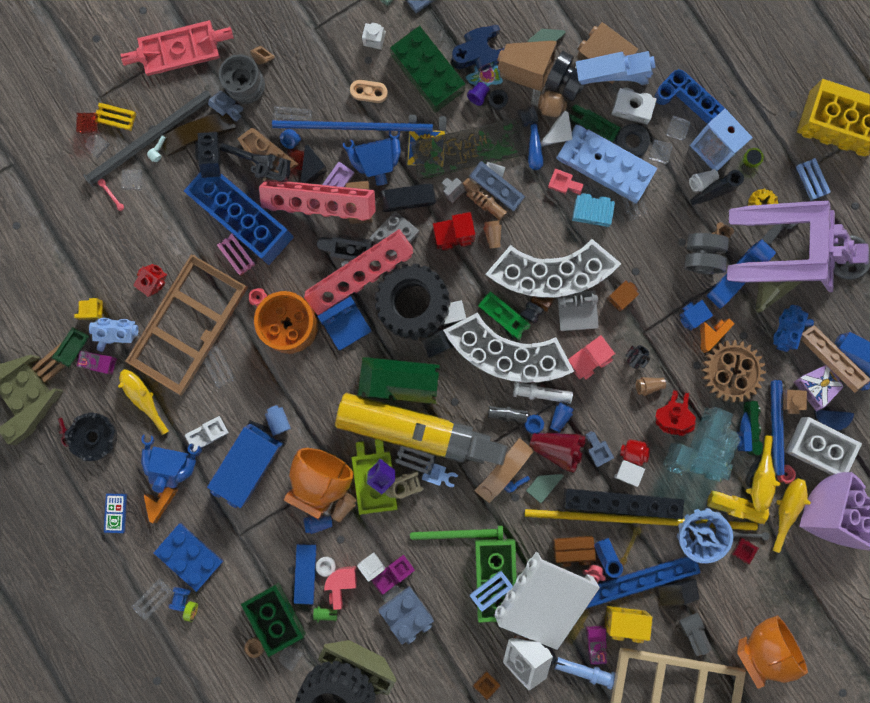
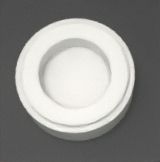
[316,557,336,577]

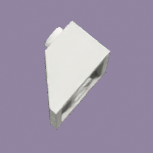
[503,638,553,691]

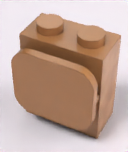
[577,22,638,84]

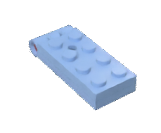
[556,125,657,204]

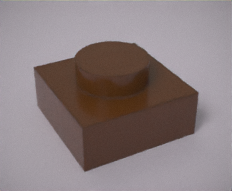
[530,296,556,312]
[473,670,501,700]

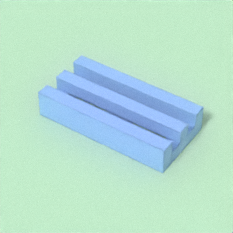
[796,158,830,201]
[470,571,513,611]

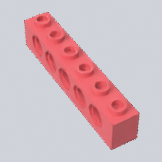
[259,179,375,221]
[304,229,413,315]

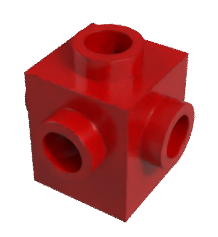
[133,264,167,297]

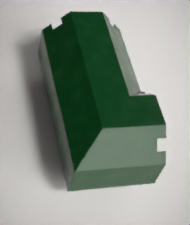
[358,357,440,404]

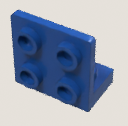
[318,296,371,350]

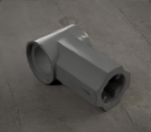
[679,613,712,656]

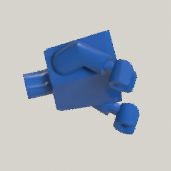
[343,131,401,186]
[141,434,202,493]

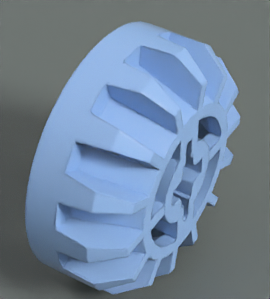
[677,508,733,563]

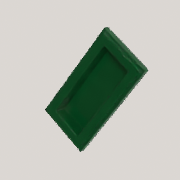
[52,327,90,367]

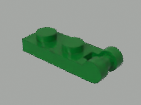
[478,291,531,340]

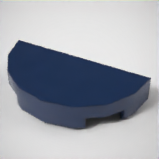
[814,410,854,430]

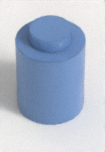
[265,405,291,436]

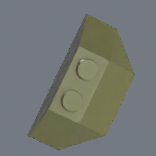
[756,259,803,313]
[318,640,396,695]

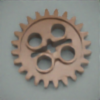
[701,340,766,403]

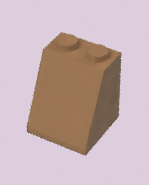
[498,41,557,92]

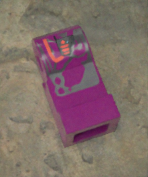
[76,351,117,375]
[586,626,607,664]

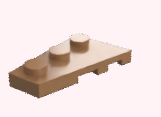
[237,128,299,181]

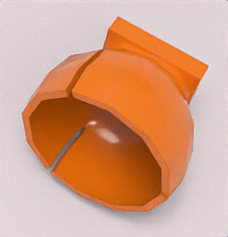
[284,448,353,519]
[737,615,808,689]

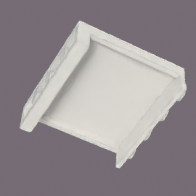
[494,552,600,650]

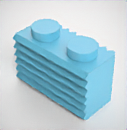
[572,193,615,227]

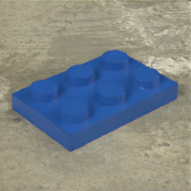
[154,523,224,592]

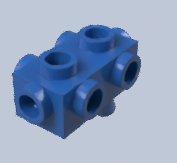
[773,305,814,352]

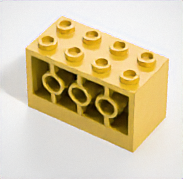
[797,79,870,156]

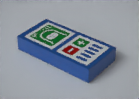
[104,493,127,533]

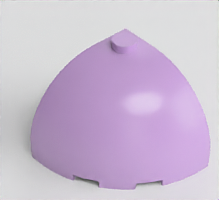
[799,472,870,550]

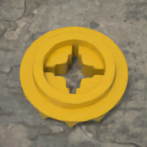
[748,188,779,206]

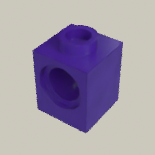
[367,459,395,494]

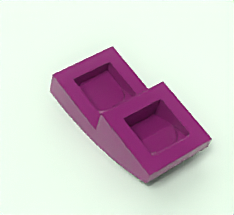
[371,555,415,595]

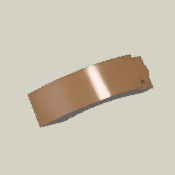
[475,438,534,503]

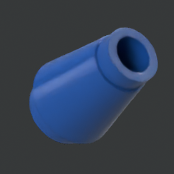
[550,402,574,432]
[303,515,332,534]

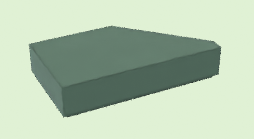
[527,29,566,42]
[526,474,563,503]

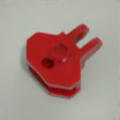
[655,390,696,436]

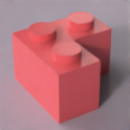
[568,335,615,380]

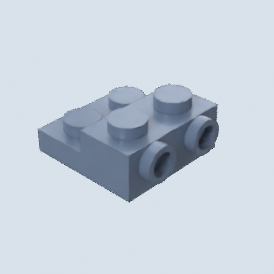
[378,586,434,644]

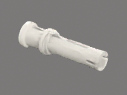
[513,381,573,404]

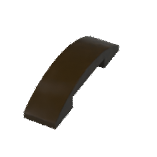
[162,113,237,157]

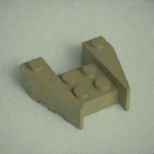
[0,355,63,445]

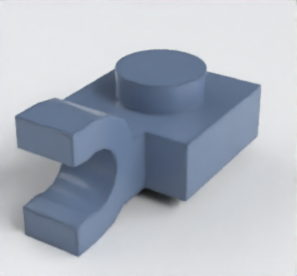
[208,90,243,122]
[585,431,614,467]

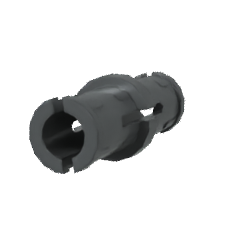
[488,406,528,423]

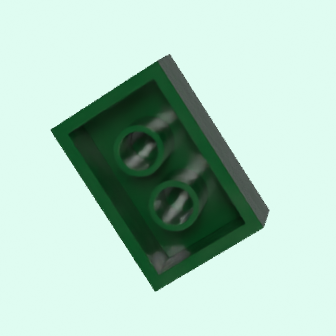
[241,582,306,657]

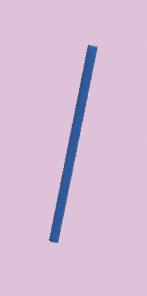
[272,120,433,132]

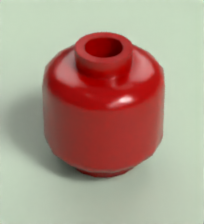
[620,439,650,467]

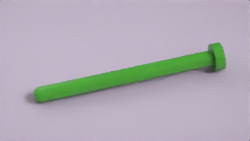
[410,526,503,540]

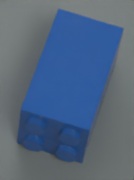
[207,424,283,508]

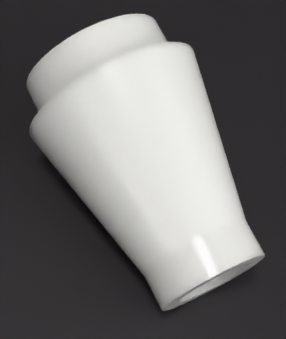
[689,169,719,192]

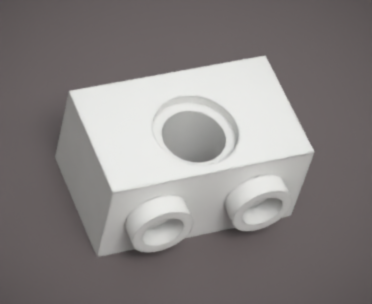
[611,88,657,125]

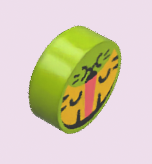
[183,601,198,622]

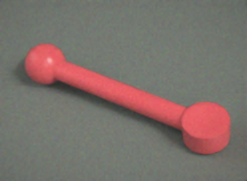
[98,179,124,211]

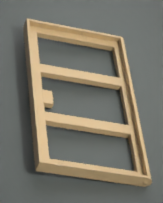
[611,648,746,703]

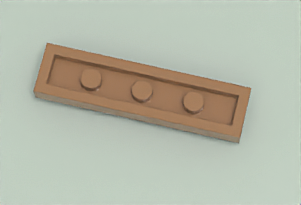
[800,325,870,393]

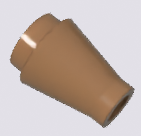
[483,220,502,249]
[636,377,666,396]
[331,493,357,522]

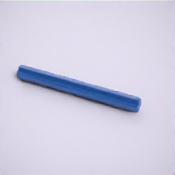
[771,380,785,476]

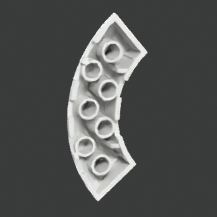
[485,239,621,297]
[443,313,574,383]

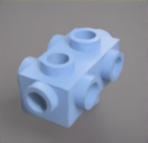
[89,318,138,352]

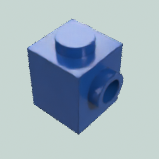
[680,300,713,330]

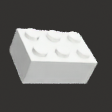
[785,417,862,475]

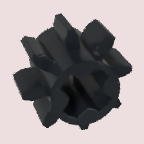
[625,345,651,369]

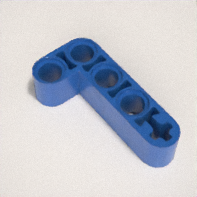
[654,69,728,124]
[706,239,776,309]

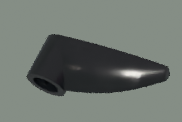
[690,170,744,205]

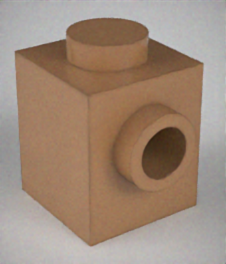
[783,390,807,414]

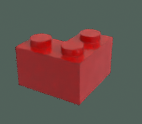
[433,212,475,251]

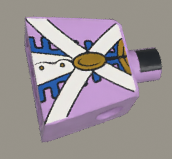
[794,365,843,411]

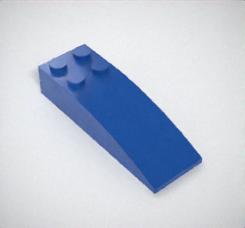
[184,172,294,265]

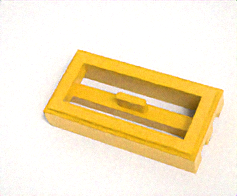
[94,103,136,131]

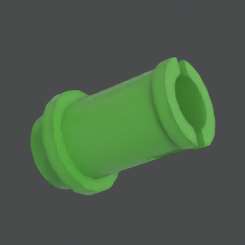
[313,606,337,622]

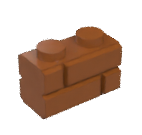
[553,536,596,567]

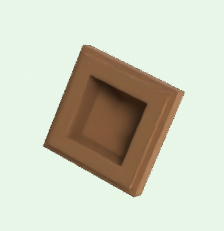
[249,46,275,65]

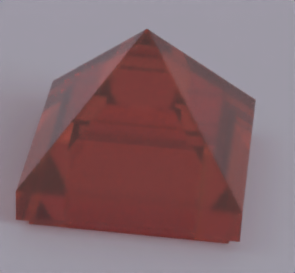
[287,149,304,170]

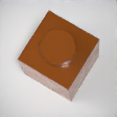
[607,281,639,312]

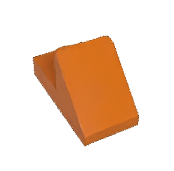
[700,319,735,353]
[144,487,178,524]

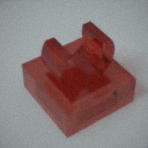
[76,113,98,133]

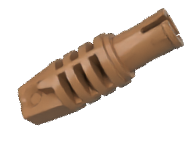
[463,178,507,221]

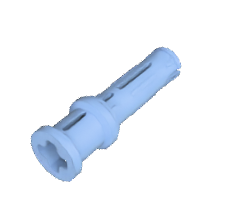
[554,657,616,690]

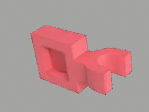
[548,169,583,195]

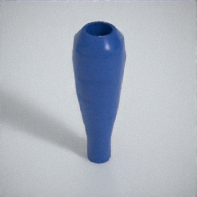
[528,124,543,170]

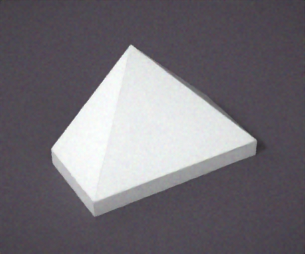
[541,111,573,147]

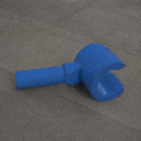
[504,476,530,493]

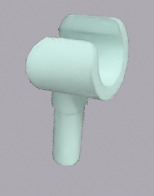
[147,136,166,162]

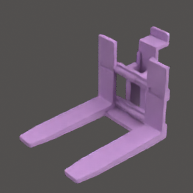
[727,201,869,292]

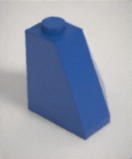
[834,332,870,391]

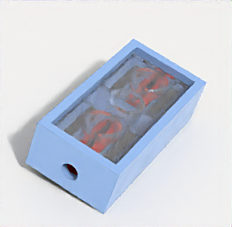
[690,109,753,171]

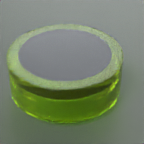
[743,148,764,168]

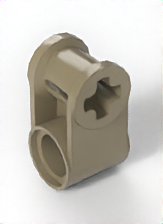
[385,471,424,499]

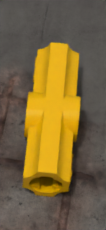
[707,490,769,524]

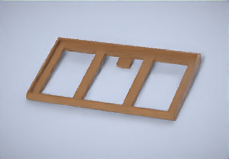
[125,254,248,396]

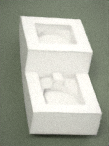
[184,416,229,452]

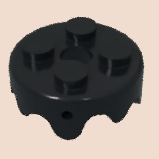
[65,413,117,461]

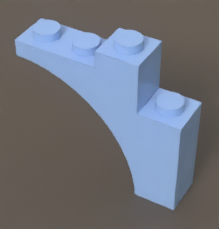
[576,51,656,85]

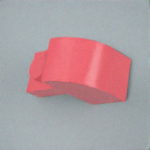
[324,566,357,610]

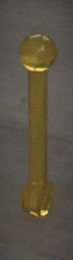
[620,527,641,565]

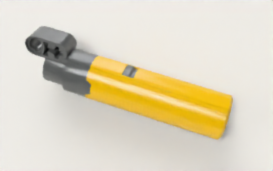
[335,393,508,465]

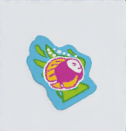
[466,65,503,86]

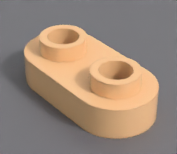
[350,80,388,103]

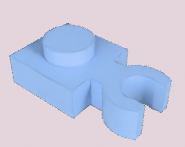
[422,461,458,487]

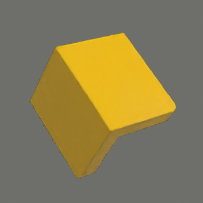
[74,298,103,320]

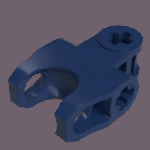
[451,25,505,72]

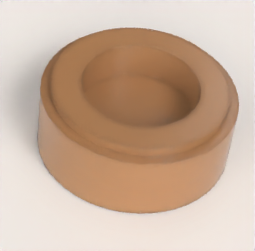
[244,637,264,658]

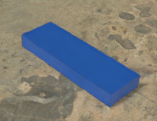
[294,544,317,604]

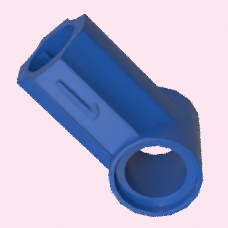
[594,538,623,578]

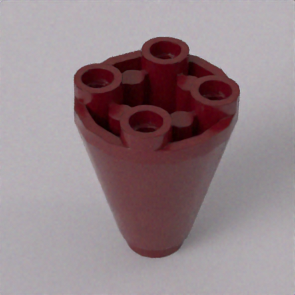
[530,433,586,473]

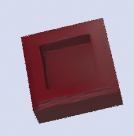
[731,537,759,565]

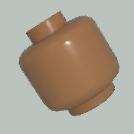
[538,91,567,118]

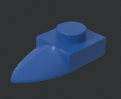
[735,412,752,451]

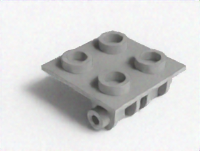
[370,211,420,256]
[558,291,599,331]

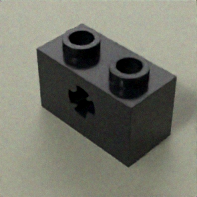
[198,132,221,178]

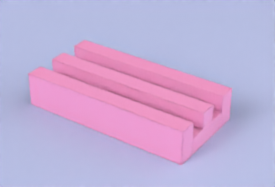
[217,234,255,276]

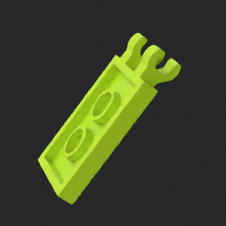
[352,439,398,515]

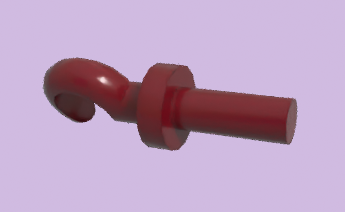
[58,418,69,447]

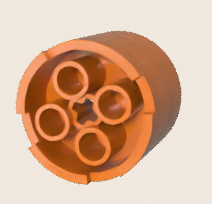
[254,291,318,354]

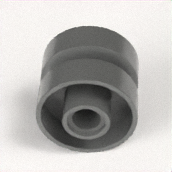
[684,233,729,274]

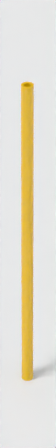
[524,509,758,531]

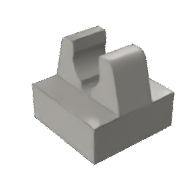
[442,178,465,203]

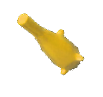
[118,369,169,435]
[746,436,780,512]
[772,478,811,553]

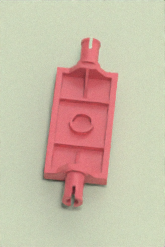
[120,20,234,76]

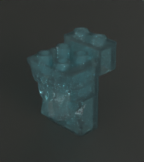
[663,407,741,483]

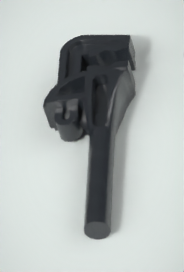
[220,143,291,182]

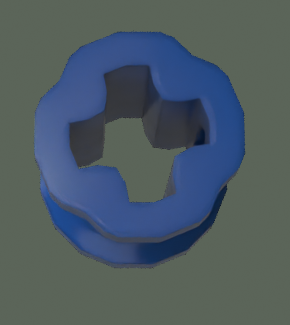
[169,587,191,611]

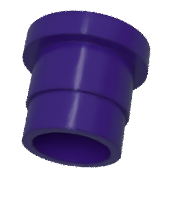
[467,82,490,106]

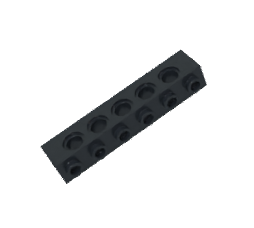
[563,488,684,519]

